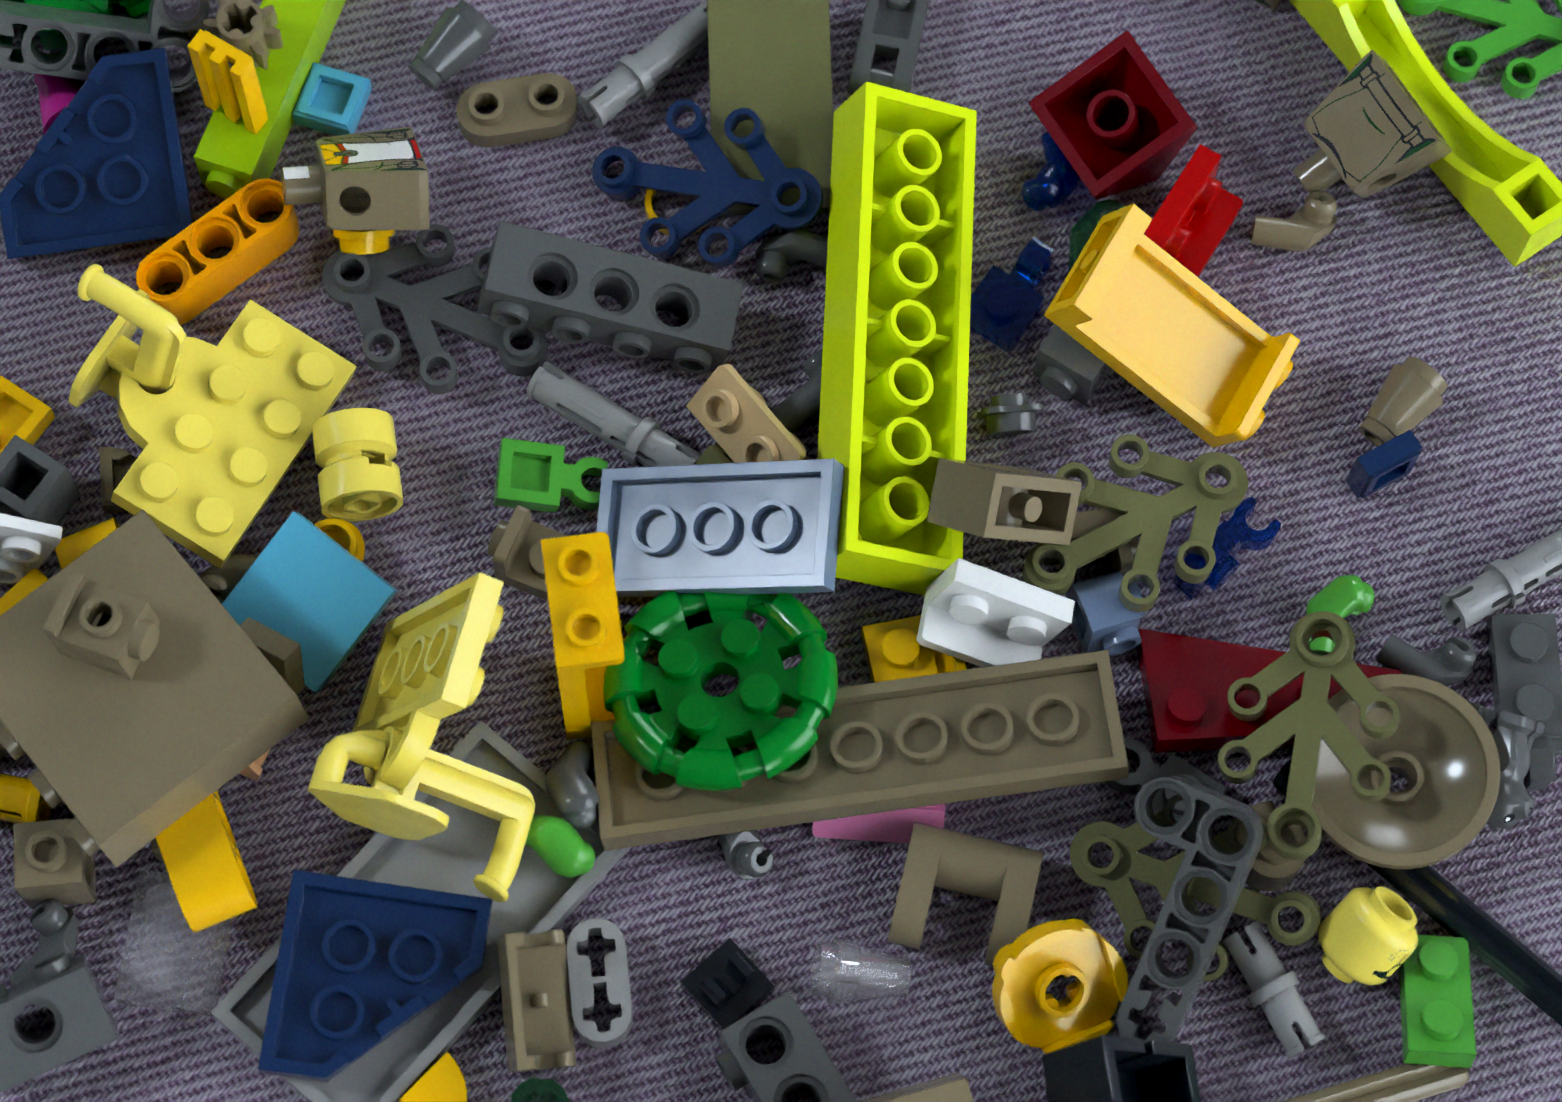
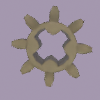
[203,0,283,69]

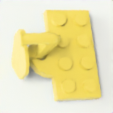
[68,264,357,569]
[308,572,535,902]

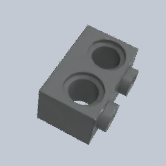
[715,991,857,1102]

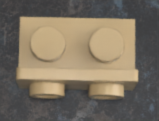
[686,364,811,463]

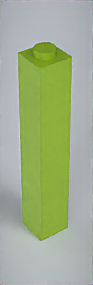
[194,0,346,199]

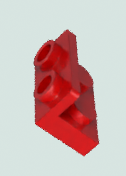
[1144,144,1243,278]

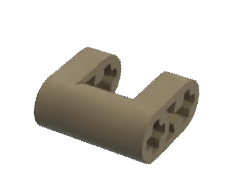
[887,822,1043,967]

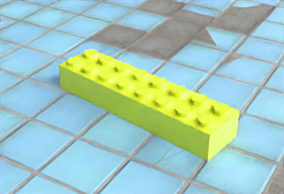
[817,81,977,596]

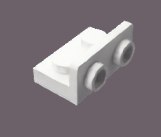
[917,558,1075,667]

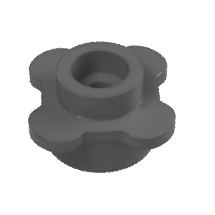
[977,393,1044,436]

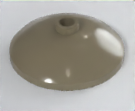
[1312,674,1501,869]

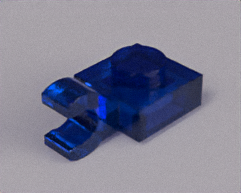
[970,237,1054,354]
[1173,497,1281,600]

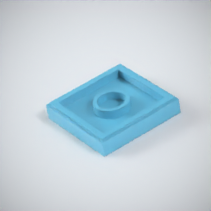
[222,511,398,693]

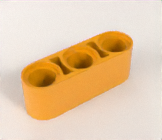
[136,178,300,325]

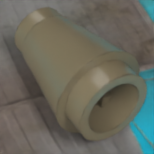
[1359,356,1448,447]

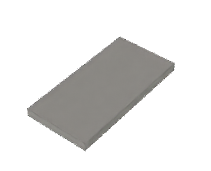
[211,721,628,1102]

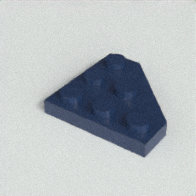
[0,48,194,259]
[258,870,493,1082]

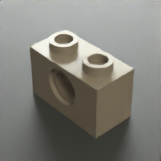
[927,458,1082,545]

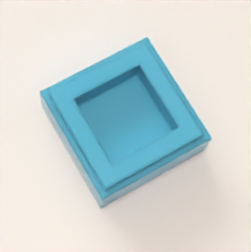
[292,62,372,136]

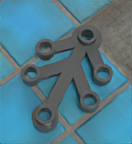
[322,224,548,394]

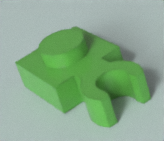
[493,438,608,513]

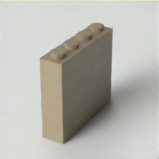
[0,509,310,868]

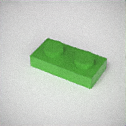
[1398,934,1476,1068]

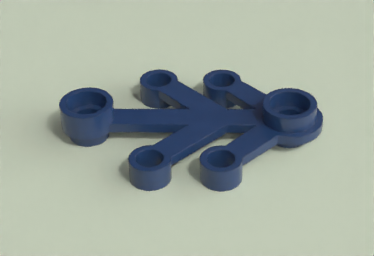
[592,99,823,268]

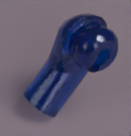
[1021,131,1080,212]

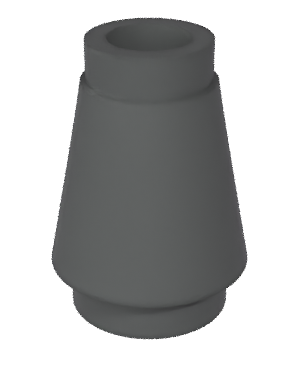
[408,0,496,91]

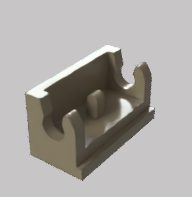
[497,930,576,1073]

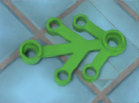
[1397,0,1562,99]

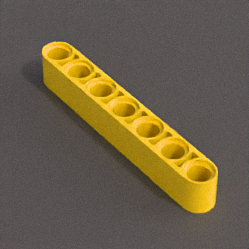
[55,517,258,933]

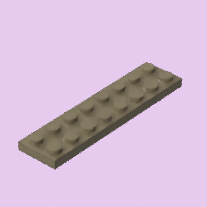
[591,650,1129,851]

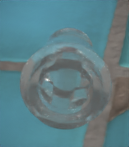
[810,937,911,1004]

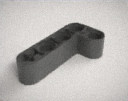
[0,0,210,91]
[1117,775,1264,1043]

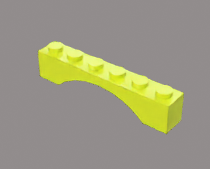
[1289,0,1562,267]

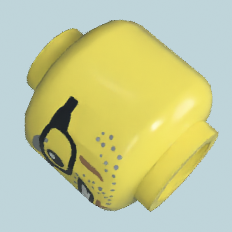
[1318,886,1418,986]

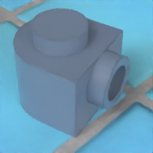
[1066,571,1145,656]

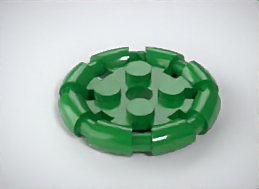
[603,591,838,791]

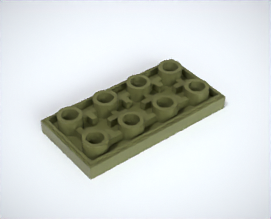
[707,0,833,216]

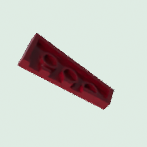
[1136,628,1402,753]

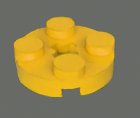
[992,918,1128,1054]

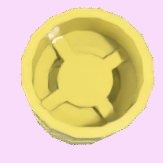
[312,408,403,522]

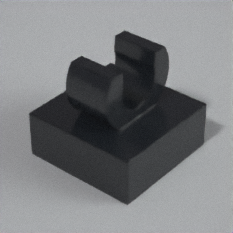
[680,938,774,1031]

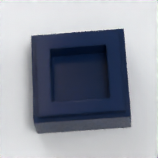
[1346,430,1422,499]

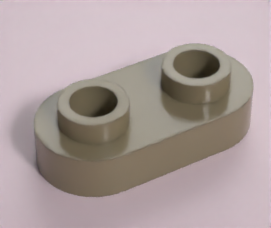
[456,73,578,148]

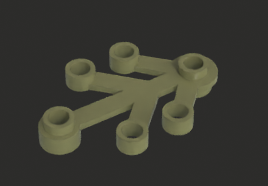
[1022,434,1248,612]
[1218,611,1400,860]
[1070,794,1321,981]

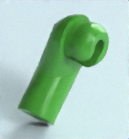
[1306,575,1374,655]
[525,814,595,878]

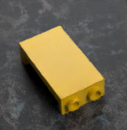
[1044,203,1300,448]
[541,532,625,740]

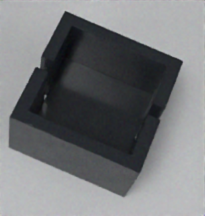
[1042,1035,1201,1102]

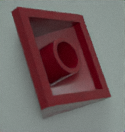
[1027,30,1197,200]

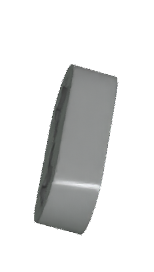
[566,918,633,1049]

